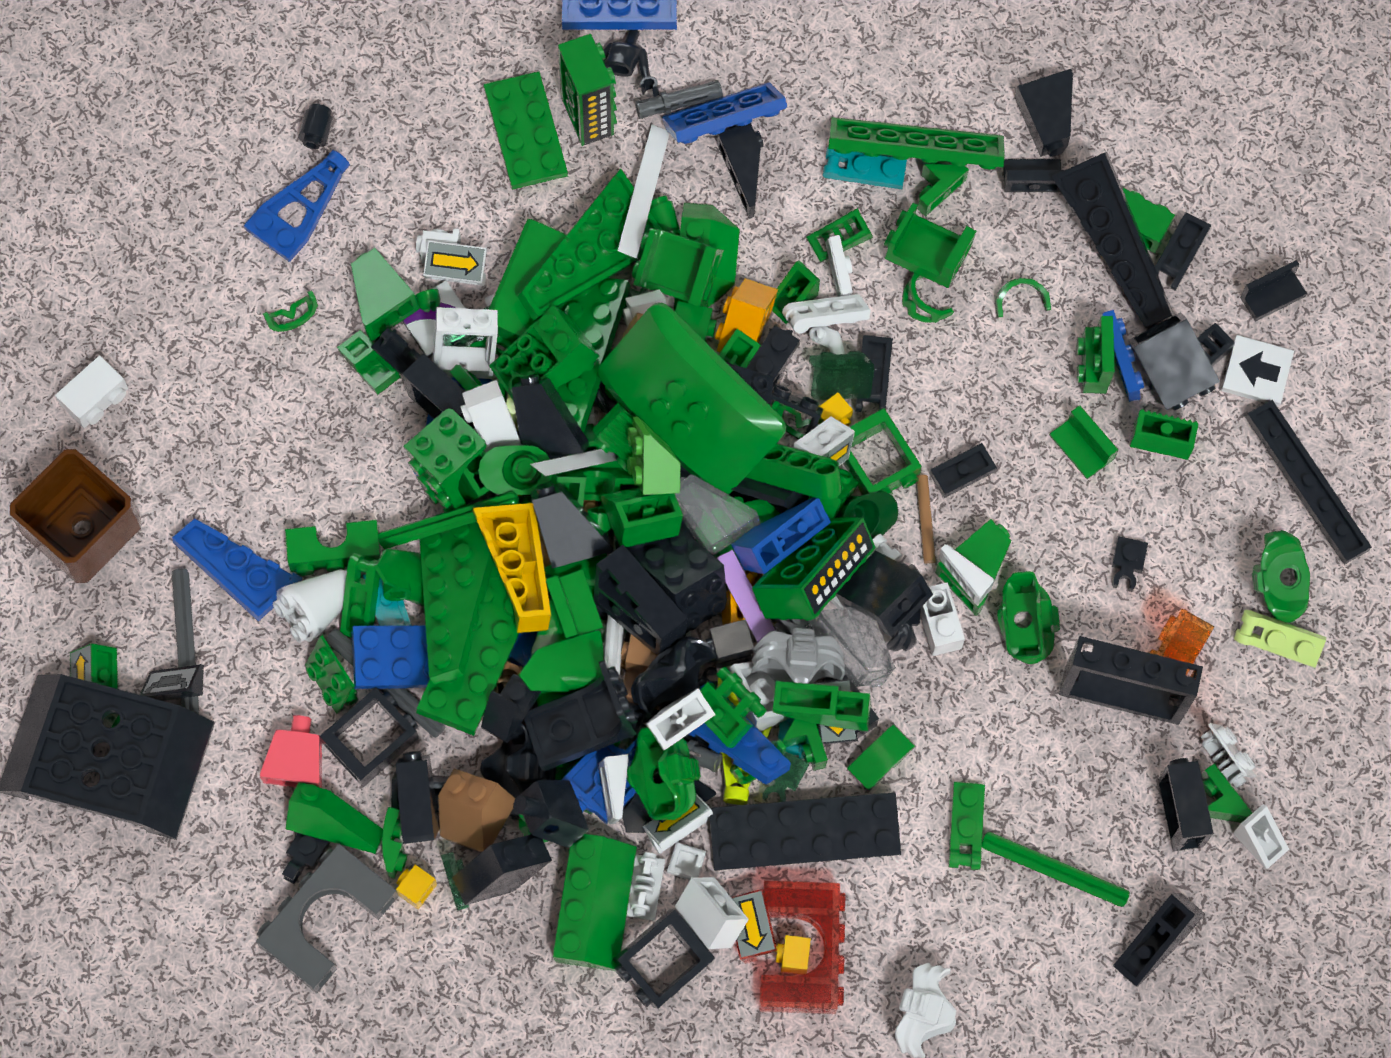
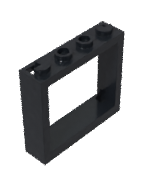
[1059,636,1203,725]

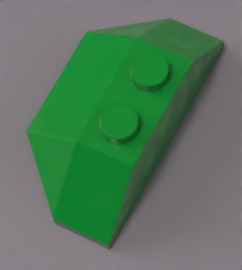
[674,202,740,311]

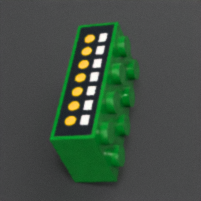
[558,33,617,146]
[752,517,876,621]

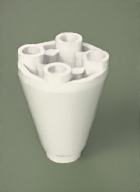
[273,569,347,643]

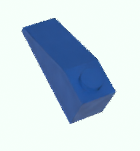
[731,497,831,574]

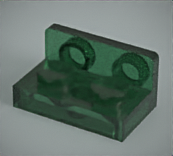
[809,351,874,400]

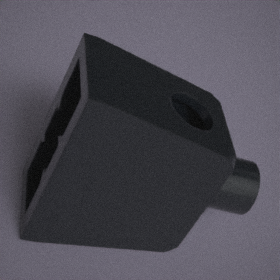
[513,780,589,848]

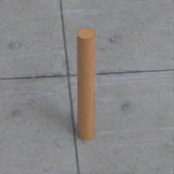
[916,475,936,564]

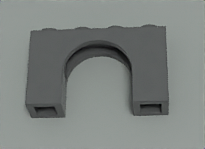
[256,844,399,994]

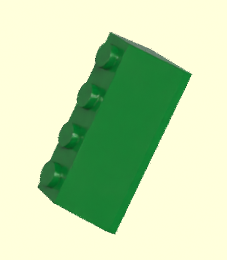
[489,219,566,343]
[553,834,637,971]

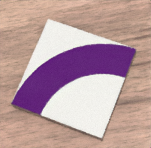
[402,281,470,358]

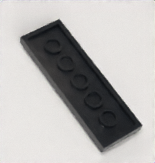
[709,792,901,871]

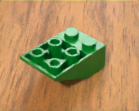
[489,305,600,401]

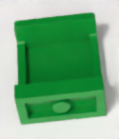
[884,203,977,288]
[632,228,724,307]

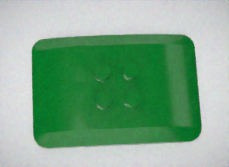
[598,303,786,496]

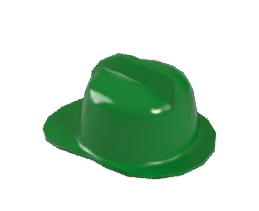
[478,445,552,495]

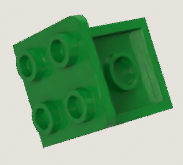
[403,409,487,512]

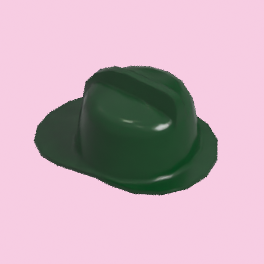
[835,492,899,539]

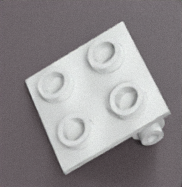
[1201,723,1256,788]
[627,852,665,921]

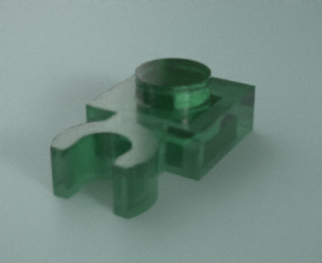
[762,751,810,802]
[441,852,469,911]

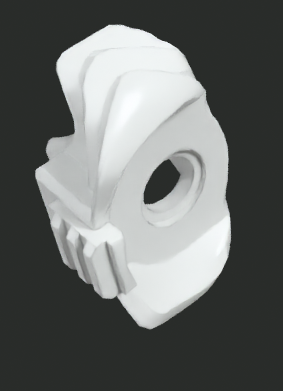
[895,963,956,1058]

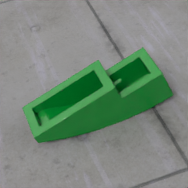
[773,681,871,731]

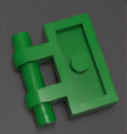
[700,667,767,748]

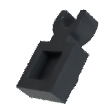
[1112,536,1148,592]

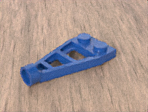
[244,150,350,262]

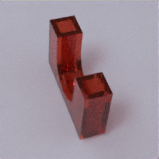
[760,880,846,1014]

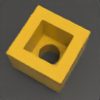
[818,392,853,427]
[396,864,437,910]
[776,935,811,975]

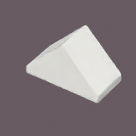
[646,689,715,750]
[1233,804,1289,869]

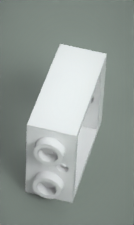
[433,307,498,379]

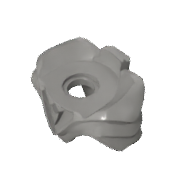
[751,628,845,684]

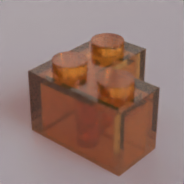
[1150,608,1215,676]

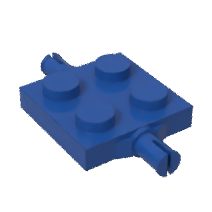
[562,738,637,825]

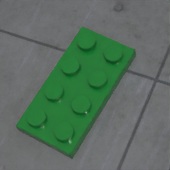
[484,71,568,190]

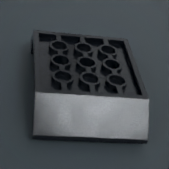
[0,674,215,840]

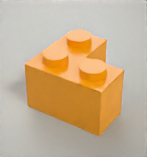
[715,278,778,352]

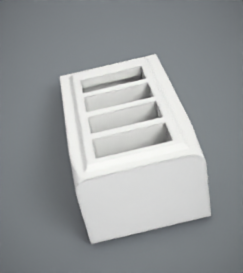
[939,544,994,606]
[599,754,628,824]

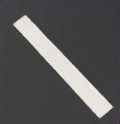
[618,124,670,258]
[530,449,618,476]

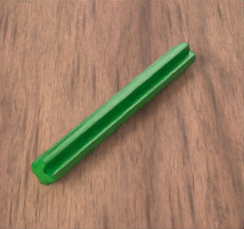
[378,492,520,549]
[982,832,1130,907]

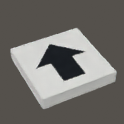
[1222,335,1294,407]

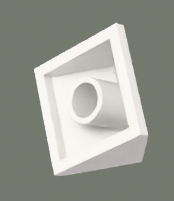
[729,662,790,732]

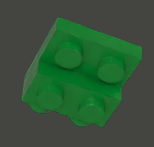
[1076,316,1115,394]

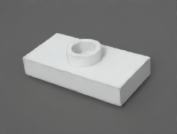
[825,235,853,297]

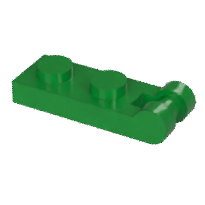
[340,553,380,638]
[948,782,985,870]

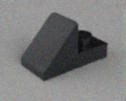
[481,674,541,743]

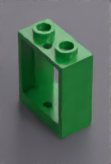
[843,408,922,495]

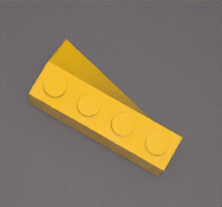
[473,503,551,633]

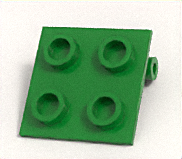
[305,635,358,714]

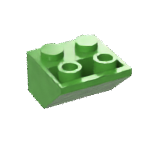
[627,417,680,495]

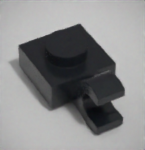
[282,833,330,885]

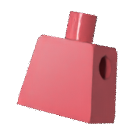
[260,715,322,788]

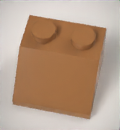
[438,768,515,852]

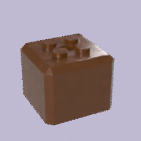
[10,449,141,583]

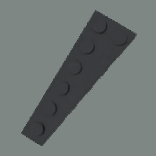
[1052,152,1174,327]

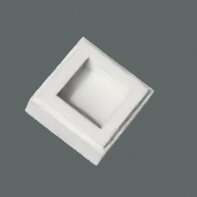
[667,842,706,880]

